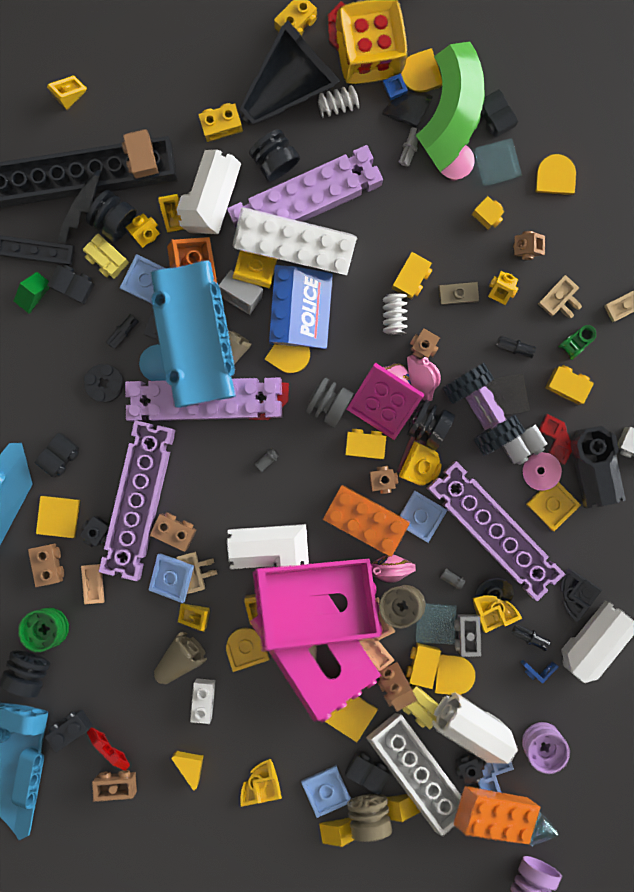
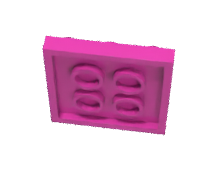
[346,363,425,440]

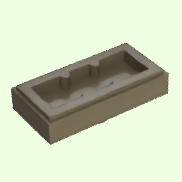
[439,282,479,305]

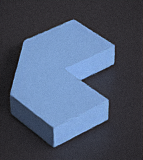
[478,761,514,792]

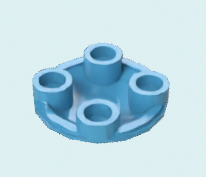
[139,344,166,381]

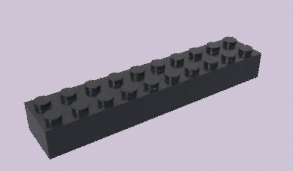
[0,136,177,208]

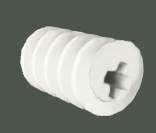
[318,85,359,118]
[383,294,407,335]

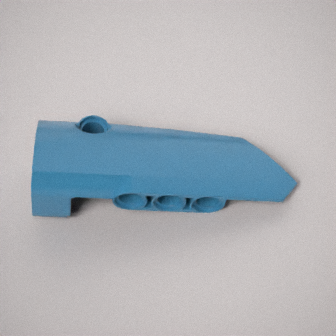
[0,443,33,545]
[0,703,48,840]

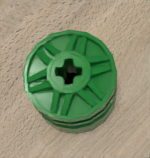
[19,608,69,652]

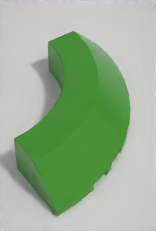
[416,41,485,173]

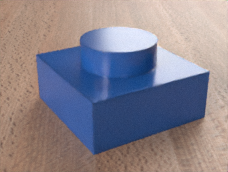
[383,73,408,100]

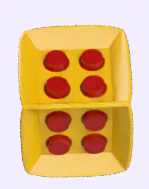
[336,0,407,84]

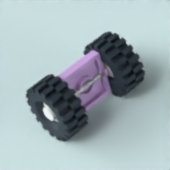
[443,363,525,456]

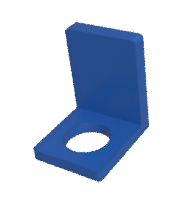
[520,660,558,684]

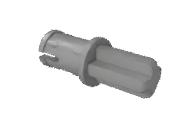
[399,128,421,167]

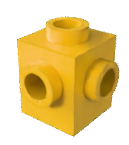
[126,213,160,248]
[488,271,518,305]

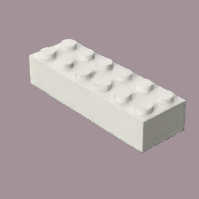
[233,207,357,275]
[366,713,462,836]

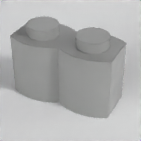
[502,424,547,465]

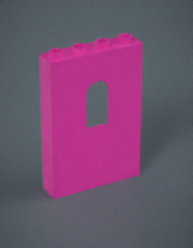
[253,559,382,652]
[250,594,381,722]

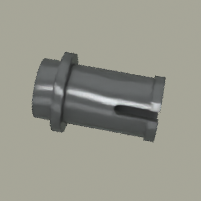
[254,448,279,472]
[440,568,466,591]

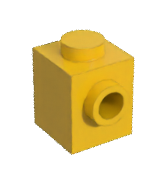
[472,196,505,230]

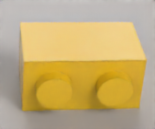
[392,252,432,300]
[545,365,594,405]
[345,429,386,459]
[406,643,441,689]

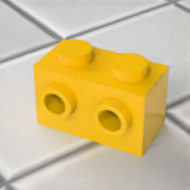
[274,0,317,36]
[198,103,243,142]

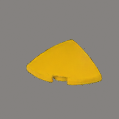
[473,595,522,633]
[240,759,282,807]

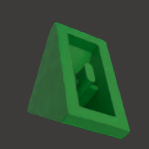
[14,272,50,313]

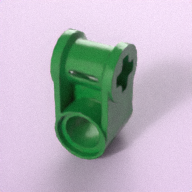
[559,325,597,360]

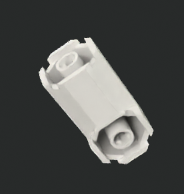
[177,150,241,234]
[228,524,309,569]
[561,601,634,683]
[432,692,518,764]

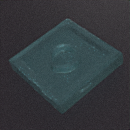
[474,138,522,186]
[416,603,457,645]

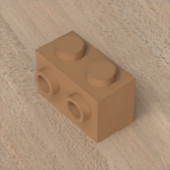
[122,130,158,179]
[150,512,196,552]
[28,543,64,587]
[377,662,418,711]
[92,770,137,801]

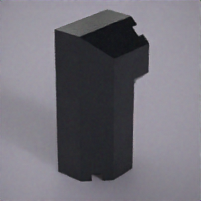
[570,426,626,508]

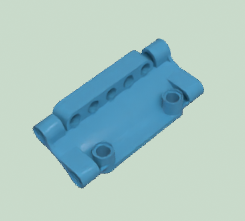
[151,261,235,408]

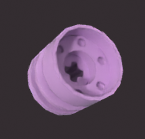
[522,722,570,774]
[510,856,562,892]

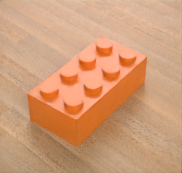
[167,237,217,283]
[323,485,410,557]
[453,786,540,844]

